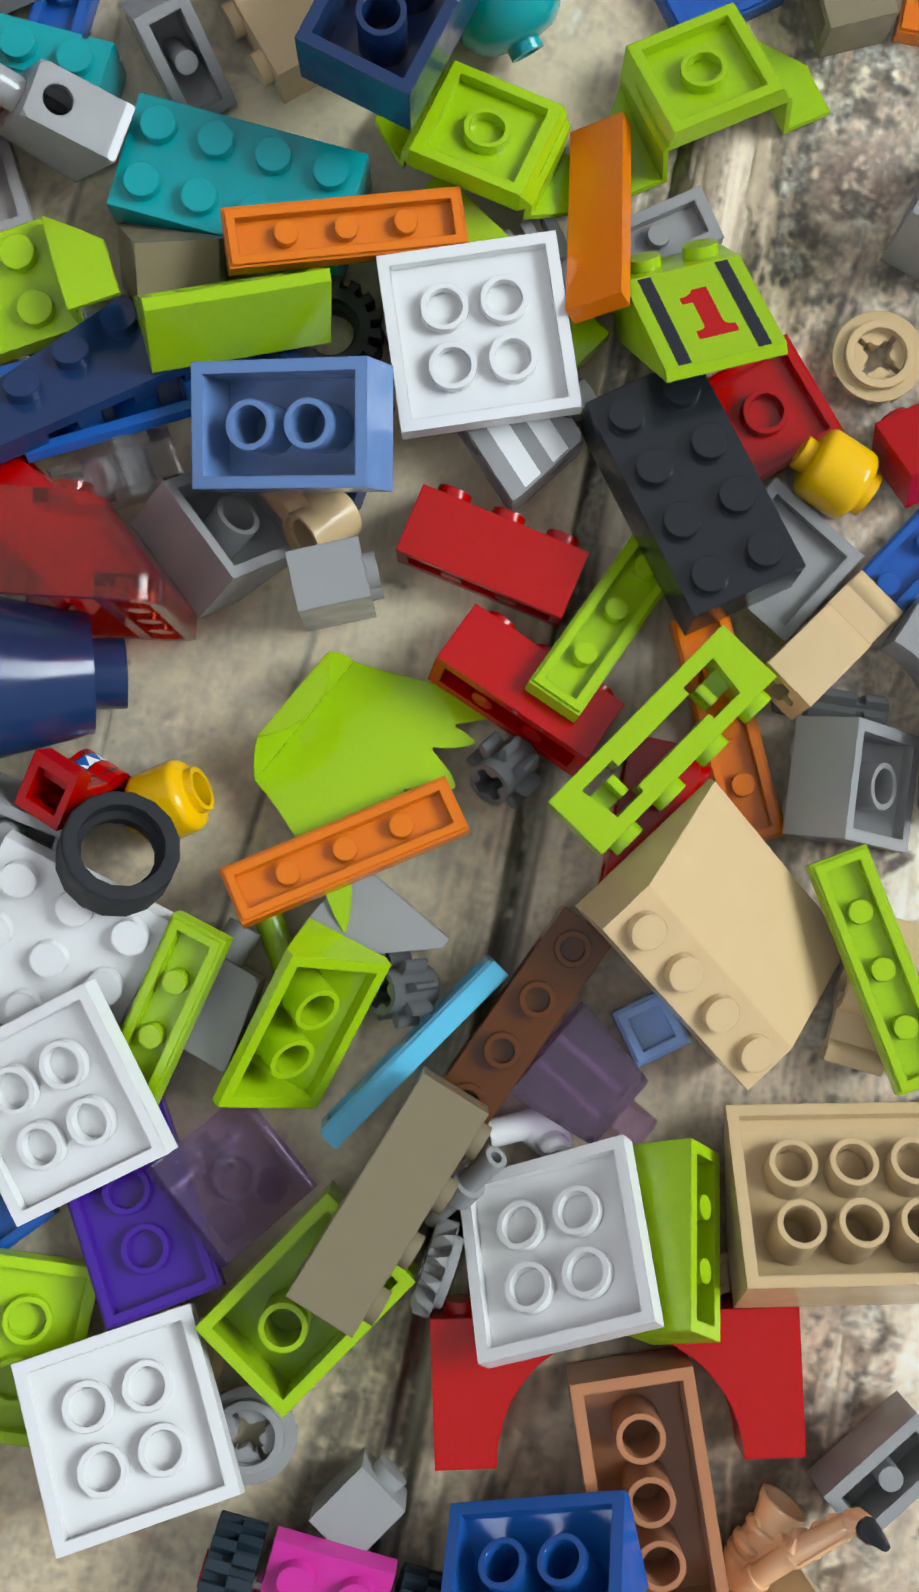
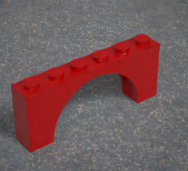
[430,1293,806,1471]

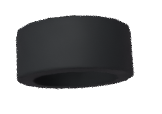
[55,791,180,917]

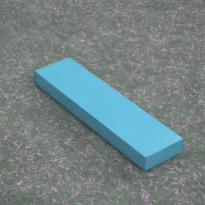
[320,955,509,1150]

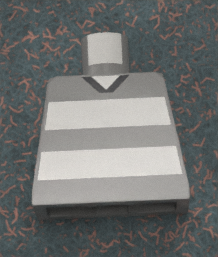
[457,378,597,512]

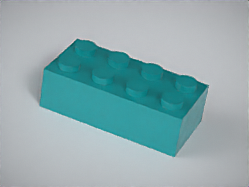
[106,92,372,284]

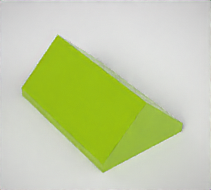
[133,268,332,373]
[212,917,392,1109]

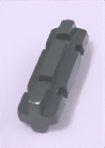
[771,688,889,725]

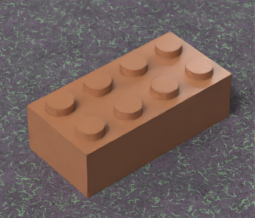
[564,1347,729,1592]

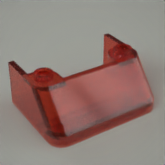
[0,479,197,641]

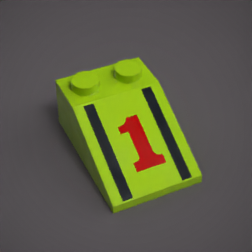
[613,238,788,383]

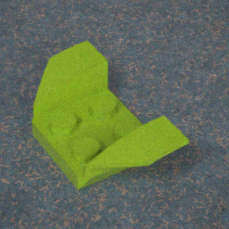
[609,2,831,197]
[374,60,571,220]
[0,215,121,364]

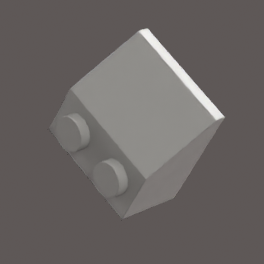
[130,471,292,618]
[782,716,919,853]

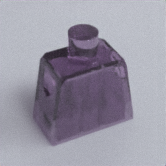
[510,1001,657,1144]

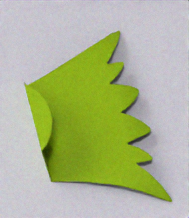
[253,651,487,933]

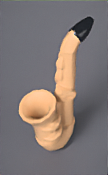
[722,1484,890,1592]

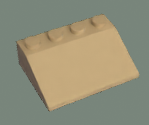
[576,778,841,1091]
[723,1102,919,1308]

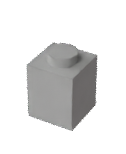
[309,1447,407,1551]

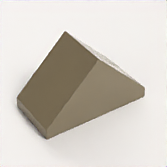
[117,222,227,298]

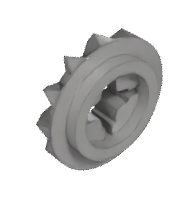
[410,1219,464,1319]
[219,1382,298,1485]

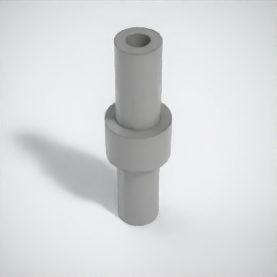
[424,1146,507,1228]

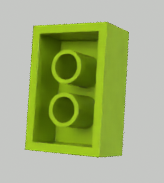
[194,1180,417,1418]

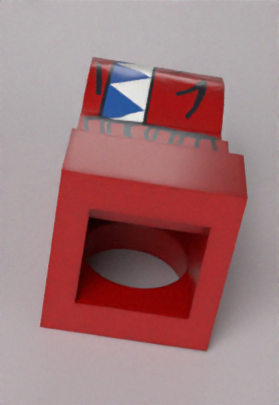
[14,748,130,831]

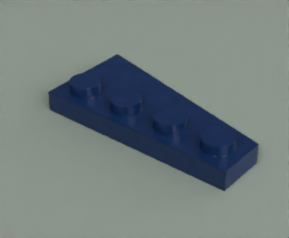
[0,294,191,465]

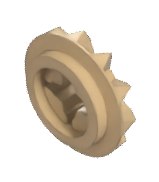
[830,311,919,405]

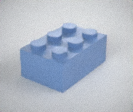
[191,356,393,493]

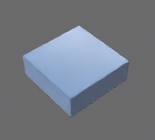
[610,992,691,1068]

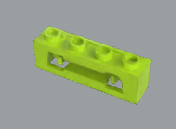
[545,625,777,856]

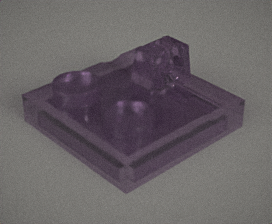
[145,1107,318,1268]

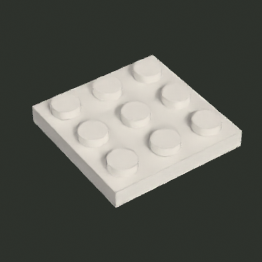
[376,230,583,440]
[0,829,174,1025]
[0,979,178,1227]
[460,1134,664,1369]
[11,1303,245,1559]

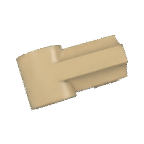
[259,492,362,550]

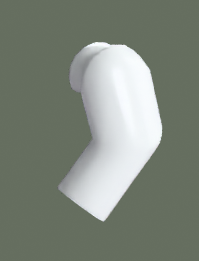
[488,1107,573,1157]

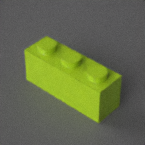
[629,1138,720,1345]

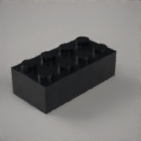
[580,372,806,636]

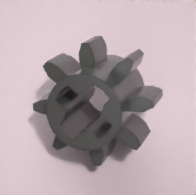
[466,731,543,809]
[370,951,440,1028]

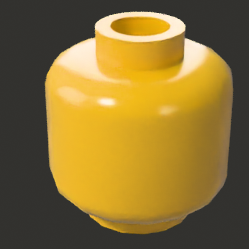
[789,429,883,519]
[125,759,215,843]

